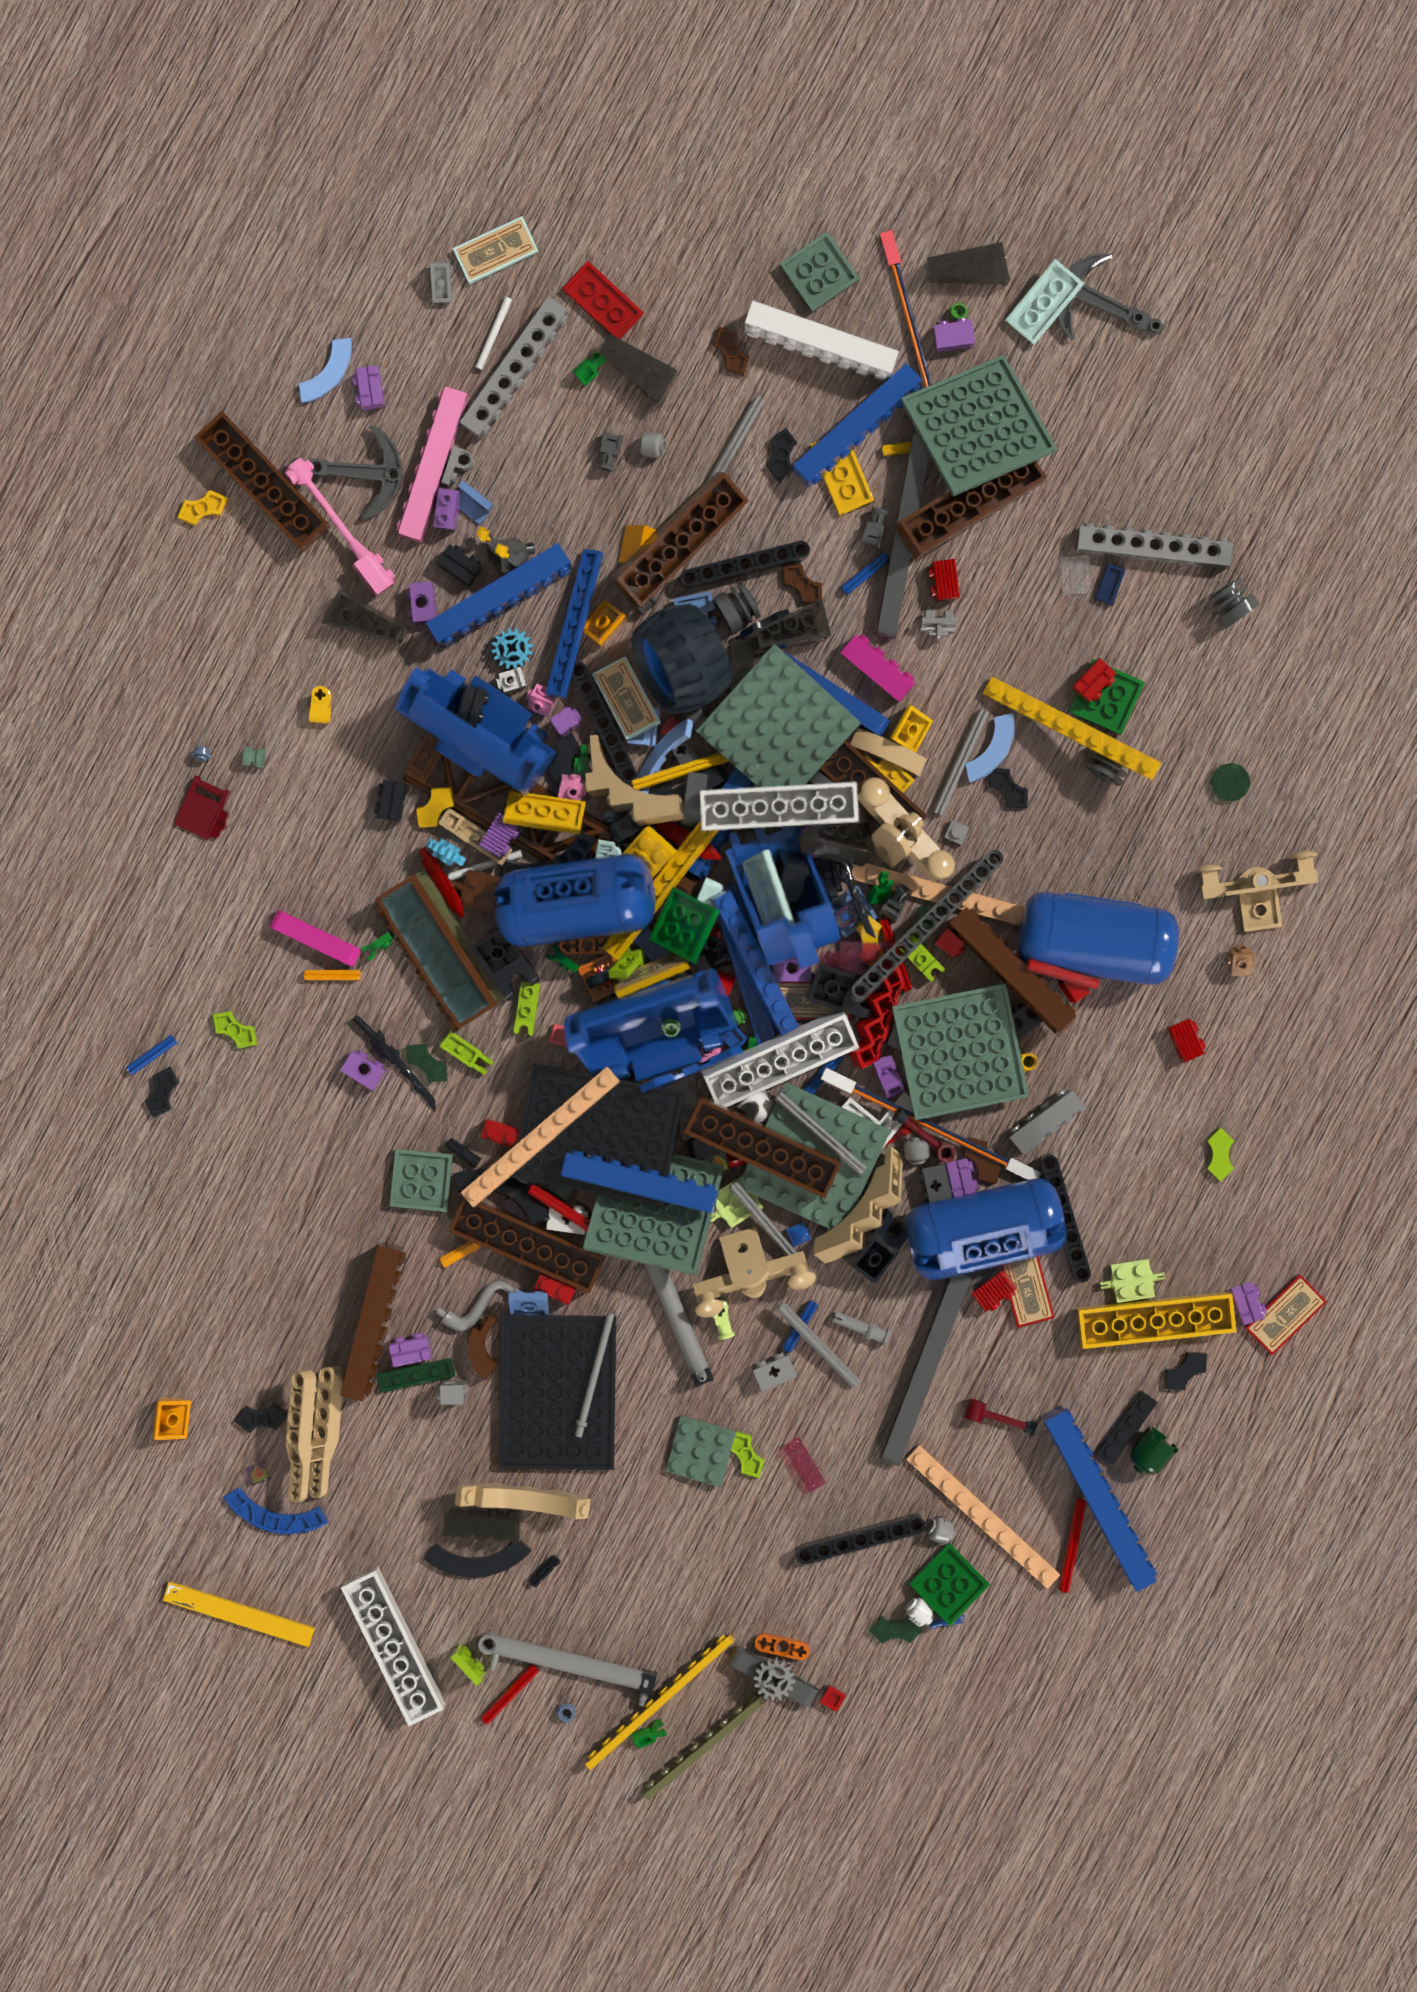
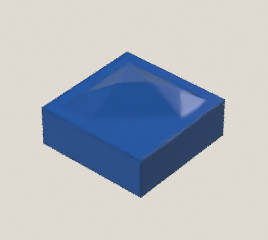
[786,1221,811,1247]

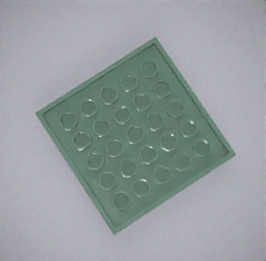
[901,355,1057,496]
[697,644,861,788]
[892,983,1029,1120]
[739,1082,891,1229]
[583,1154,724,1276]

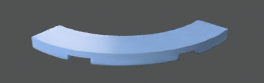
[630,719,693,810]

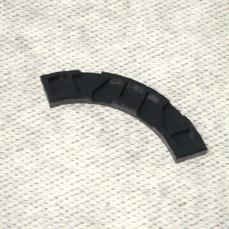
[500,832,596,877]
[453,1170,550,1225]
[424,1537,532,1577]

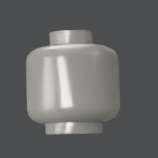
[637,432,667,458]
[904,1135,930,1164]
[926,1516,956,1544]

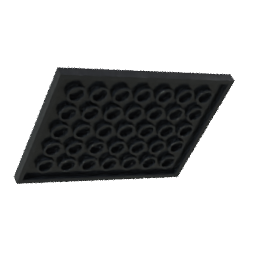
[512,1063,685,1207]
[499,1314,617,1470]

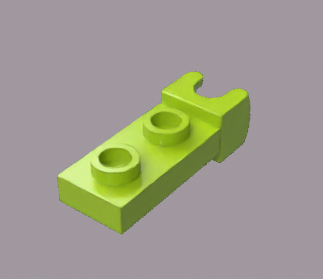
[895,931,945,982]
[608,947,646,980]
[514,981,540,1037]

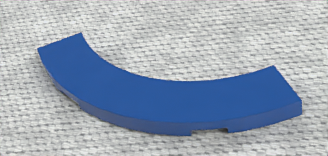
[639,1046,743,1093]
[223,1486,329,1534]

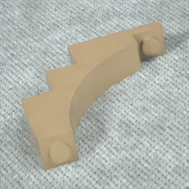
[814,1146,903,1263]
[455,1482,591,1519]

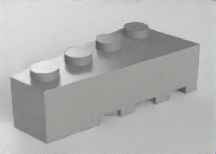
[1008,1089,1087,1155]

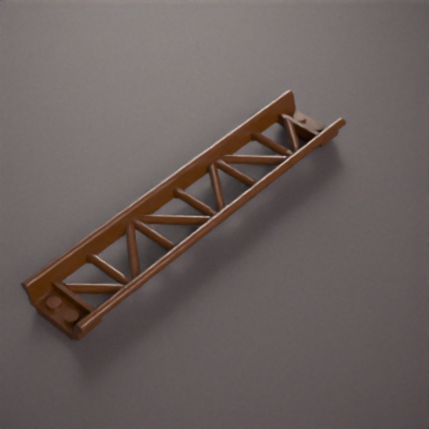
[403,732,700,927]

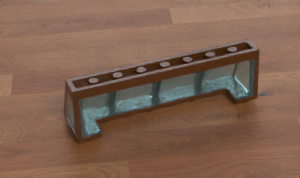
[374,874,498,1032]

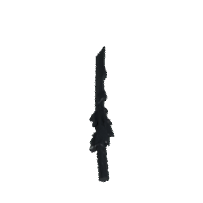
[827,824,877,938]
[352,1014,436,1112]

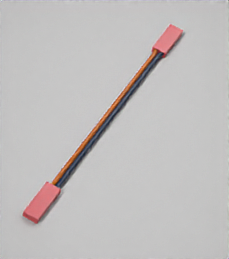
[880,230,932,388]

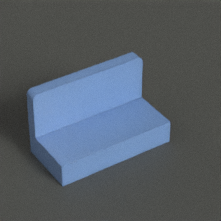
[458,480,494,525]

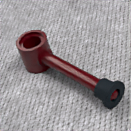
[892,1108,956,1163]
[963,1398,1037,1437]

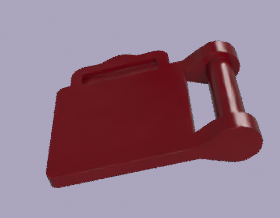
[174,775,231,839]

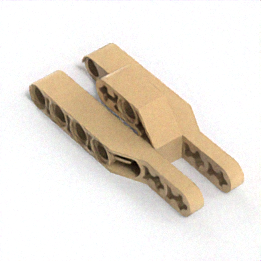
[285,1366,344,1503]

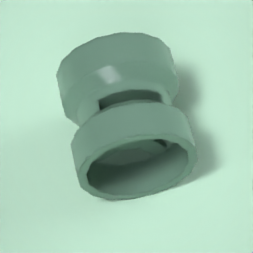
[243,746,266,768]

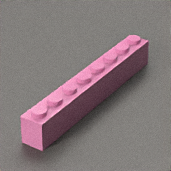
[397,386,469,543]

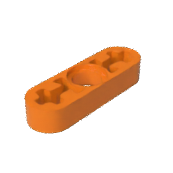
[559,936,610,955]
[755,1633,810,1660]

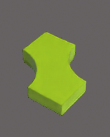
[212,1011,258,1048]
[1206,1127,1234,1182]
[731,1431,765,1478]

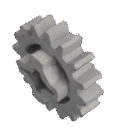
[754,1657,795,1701]

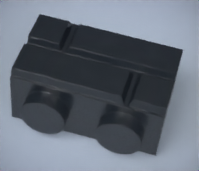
[436,544,482,587]
[454,682,489,728]
[374,780,407,822]

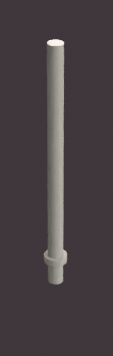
[574,1313,614,1437]

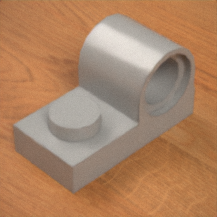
[430,261,452,303]
[441,446,474,488]

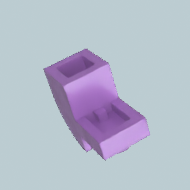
[873,1055,905,1099]

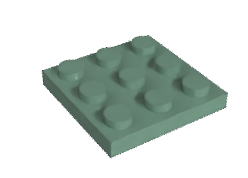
[780,231,860,313]
[390,1149,453,1212]
[666,1415,737,1487]

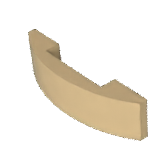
[850,728,927,777]
[438,808,512,866]

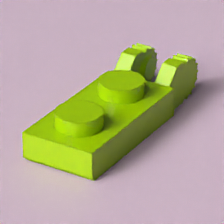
[440,1030,494,1075]

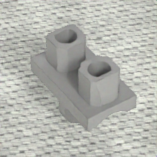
[921,610,957,641]

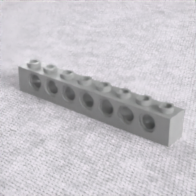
[460,296,569,439]
[1075,523,1233,569]

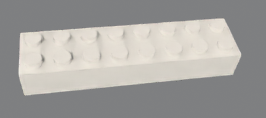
[744,301,899,382]
[700,782,859,831]
[701,1010,859,1107]
[341,1566,445,1726]

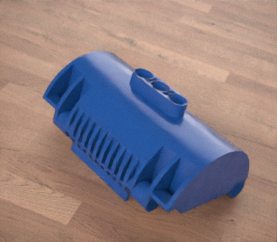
[395,667,556,796]
[564,968,738,1082]

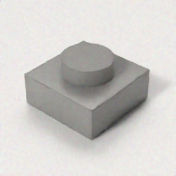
[944,820,970,845]

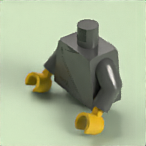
[477,527,535,573]

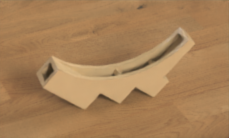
[583,735,684,826]

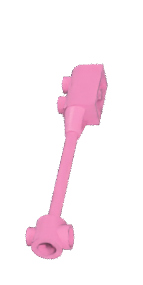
[284,458,396,598]

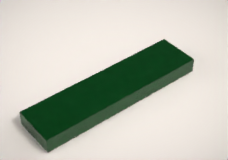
[376,1357,456,1393]

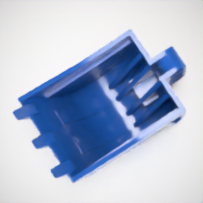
[725,825,841,969]

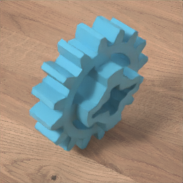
[491,628,533,670]
[426,838,466,866]

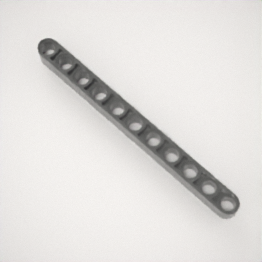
[876,428,929,639]
[850,850,1004,1002]
[880,1272,973,1466]

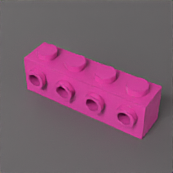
[841,634,916,702]

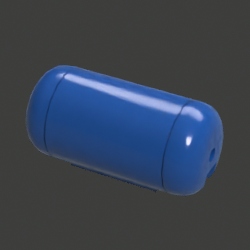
[494,854,656,947]
[1018,892,1179,985]
[905,1178,1066,1280]

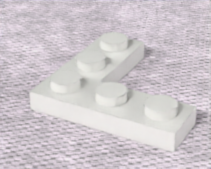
[842,1092,913,1149]

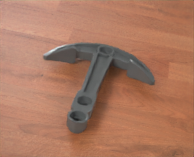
[1057,253,1163,340]
[290,425,403,519]

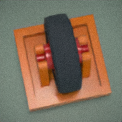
[578,953,617,1002]

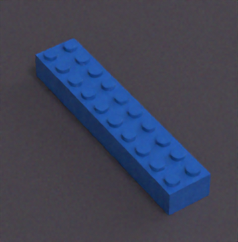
[1041,1405,1157,1592]

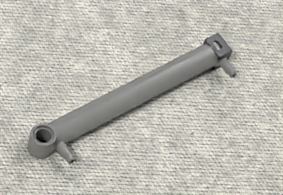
[645,1264,714,1387]
[478,1631,657,1707]

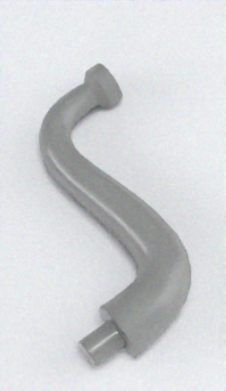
[436,1281,520,1331]

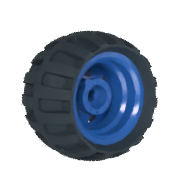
[631,604,732,713]

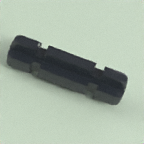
[529,1555,561,1587]

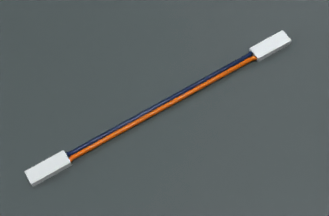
[821,1068,1041,1180]

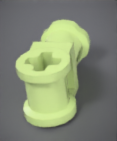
[713,1300,735,1340]

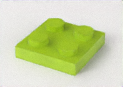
[451,1644,485,1686]

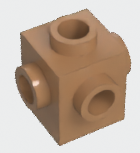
[1226,945,1255,976]

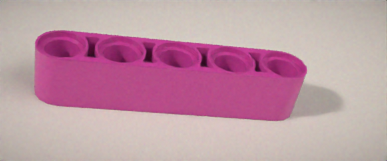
[269,909,361,967]

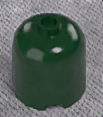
[1130,1426,1179,1475]

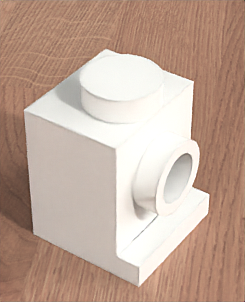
[496,667,527,694]

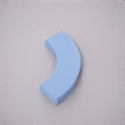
[299,338,352,403]
[965,713,1015,783]

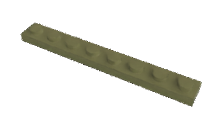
[415,869,505,1003]
[644,1693,766,1801]

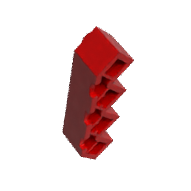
[848,963,905,1069]

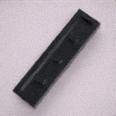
[1097,1390,1158,1464]

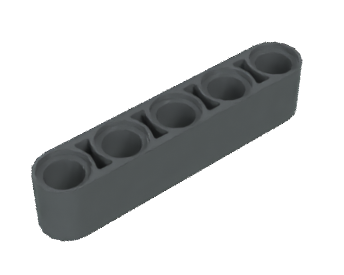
[727,1645,819,1707]

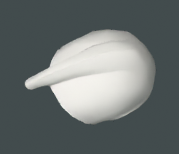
[737,1090,775,1123]

